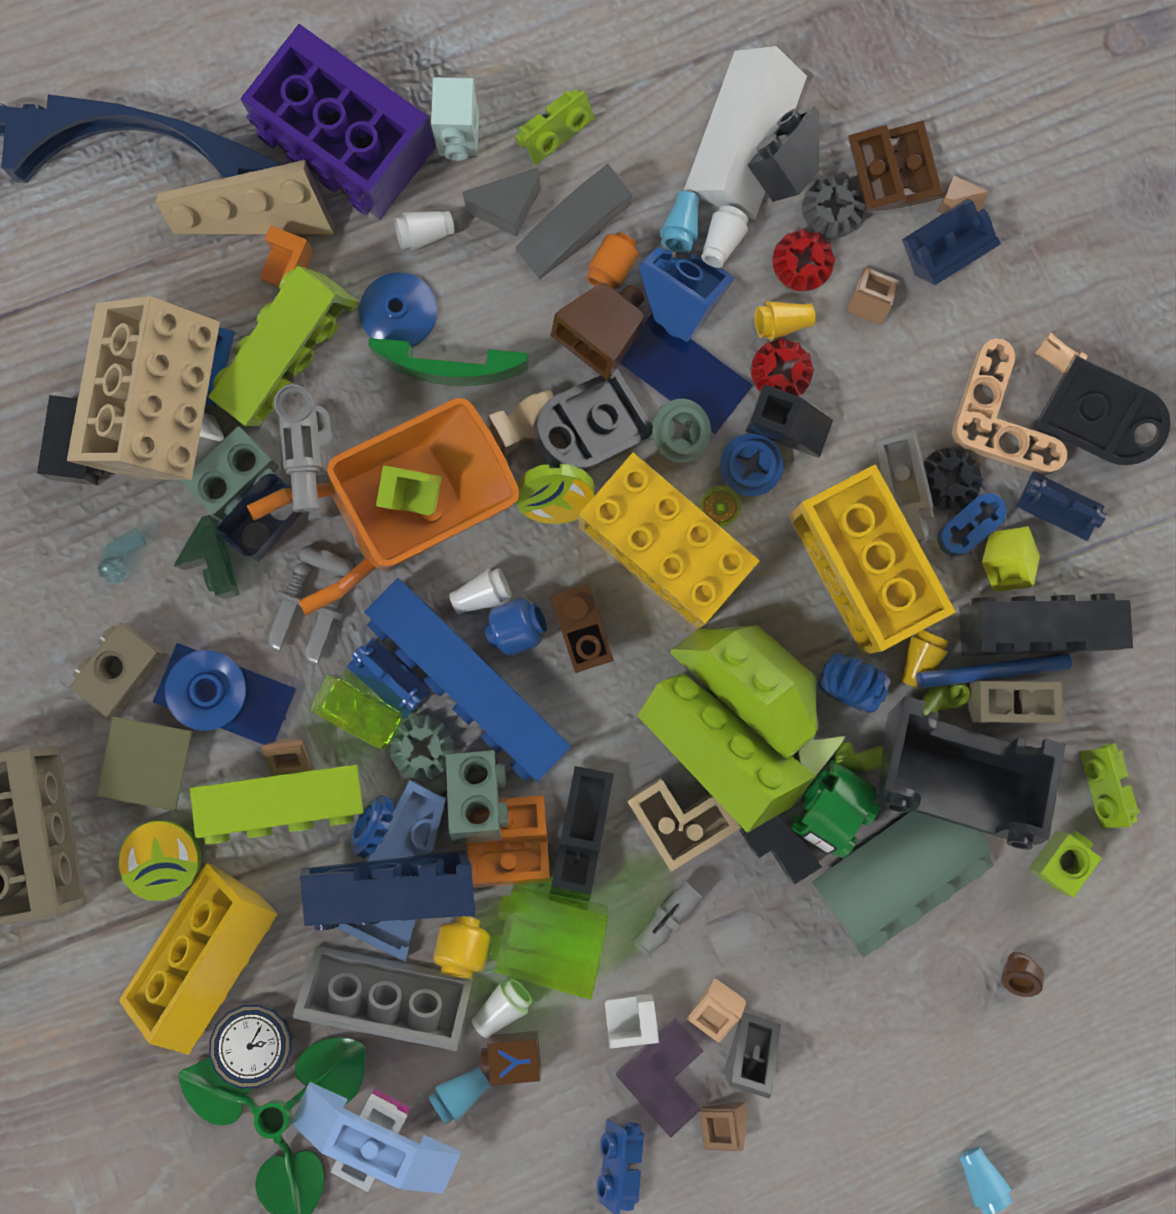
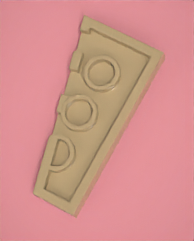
[155,160,335,234]

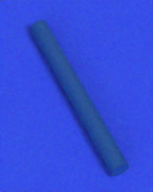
[916,654,1072,689]

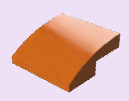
[467,795,551,888]

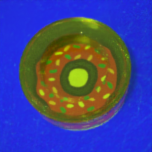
[701,486,741,527]

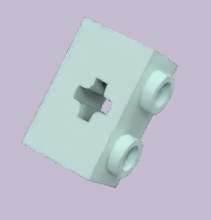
[431,77,479,161]

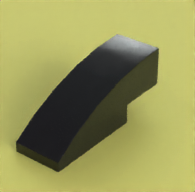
[550,766,614,901]
[739,816,822,884]

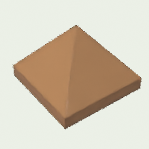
[262,737,311,775]

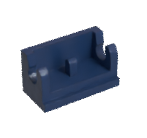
[902,199,1001,285]

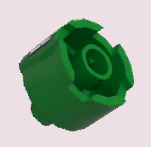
[790,760,880,859]

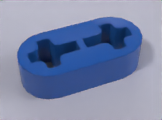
[937,493,1007,556]

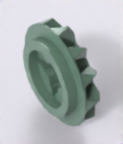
[650,399,711,462]
[390,716,454,780]

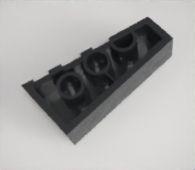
[959,593,1133,655]

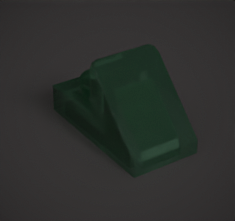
[174,514,240,599]

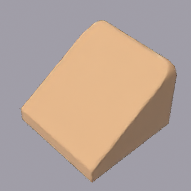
[686,979,746,1043]

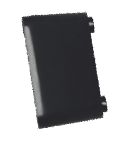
[878,696,1066,850]

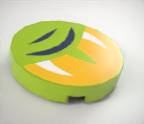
[516,464,595,524]
[118,820,202,901]

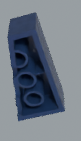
[300,850,475,930]

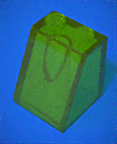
[490,886,609,1000]

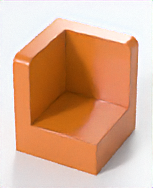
[260,225,314,287]

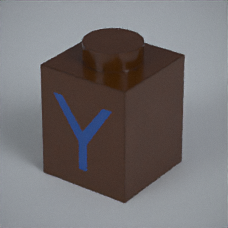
[481,1031,541,1086]

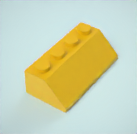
[118,862,278,1055]

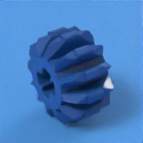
[818,653,890,713]

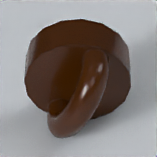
[1001,952,1045,997]

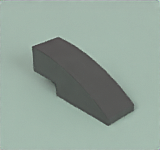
[516,164,632,280]

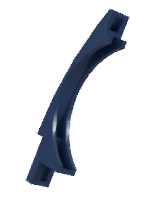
[0,94,280,183]

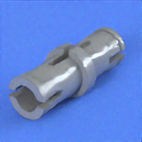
[631,880,704,958]

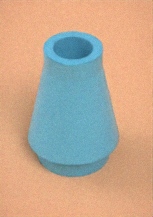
[660,191,700,253]
[428,1066,491,1125]
[958,1146,1013,1214]

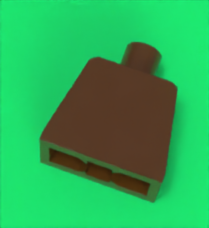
[550,283,645,381]

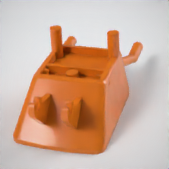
[247,398,519,616]

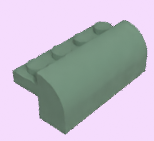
[812,811,994,958]

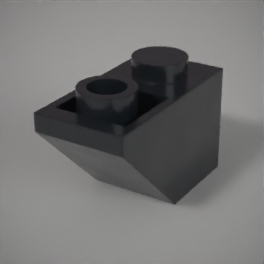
[747,106,820,202]
[745,384,833,458]

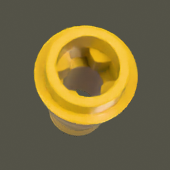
[754,301,816,341]
[900,630,949,690]

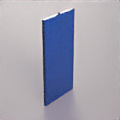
[620,313,753,434]
[153,643,297,745]

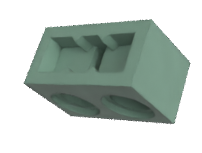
[180,426,280,521]
[446,751,509,844]

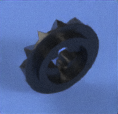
[923,446,984,510]

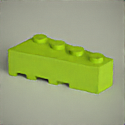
[208,265,360,426]
[637,673,816,833]
[189,765,363,845]

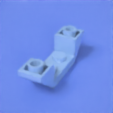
[291,1082,461,1194]

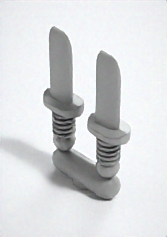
[269,546,354,665]

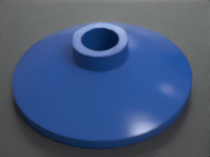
[359,272,437,347]
[165,650,247,731]

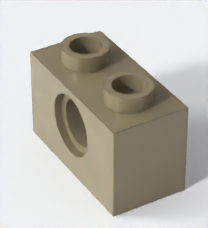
[69,623,168,717]

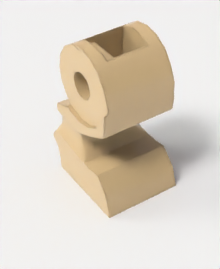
[486,390,554,456]

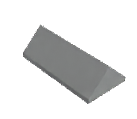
[293,945,474,1051]

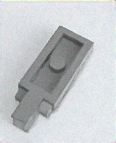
[875,430,934,542]

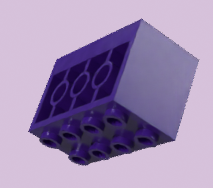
[240,24,436,220]

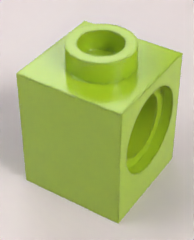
[1029,830,1102,898]

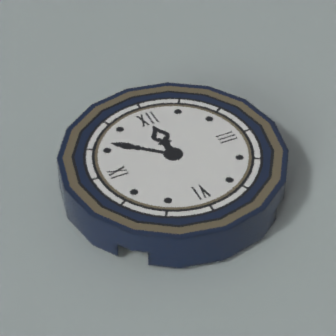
[209,1004,292,1089]

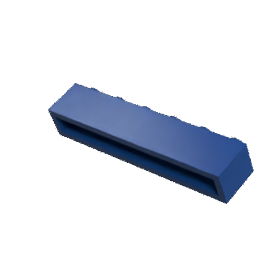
[364,578,571,782]

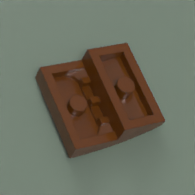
[848,120,943,212]

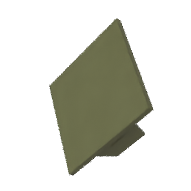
[96,717,192,811]

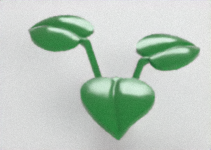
[178,1037,366,1214]

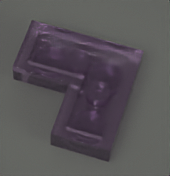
[616,1017,704,1138]

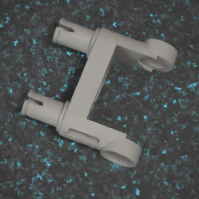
[274,384,334,521]

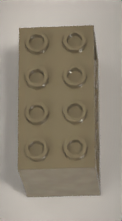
[0,747,86,926]

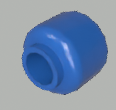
[485,598,547,656]

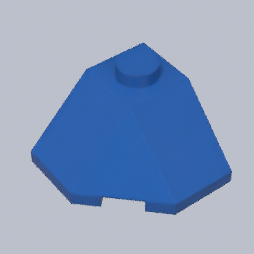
[639,248,735,343]

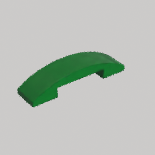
[368,338,529,386]

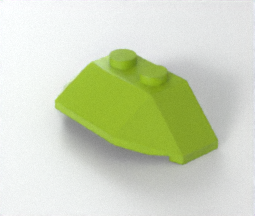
[670,625,816,760]

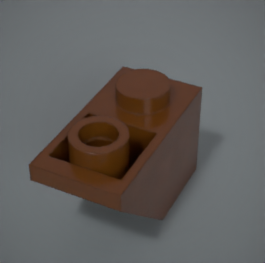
[550,584,614,674]

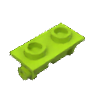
[514,89,595,165]
[1079,743,1140,828]

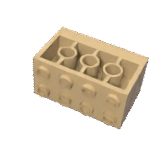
[67,296,220,480]

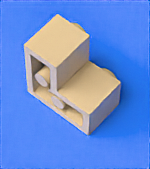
[626,778,741,872]

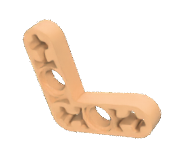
[952,338,1067,475]

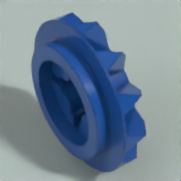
[719,434,783,497]
[351,795,394,859]

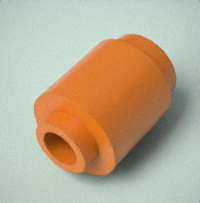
[585,232,640,290]

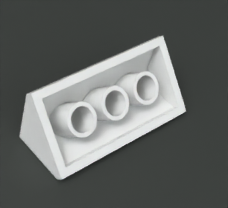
[684,46,807,219]

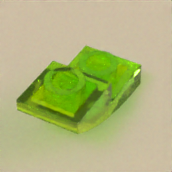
[310,674,403,749]

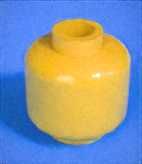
[433,916,491,979]

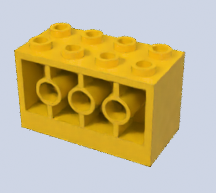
[578,452,760,630]
[788,464,956,656]

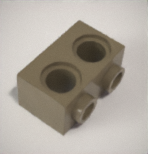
[968,681,1063,723]

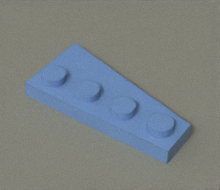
[337,779,446,962]

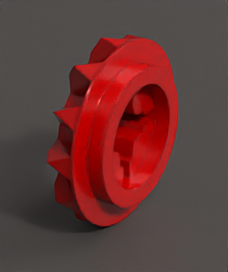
[772,228,836,292]
[751,338,814,397]

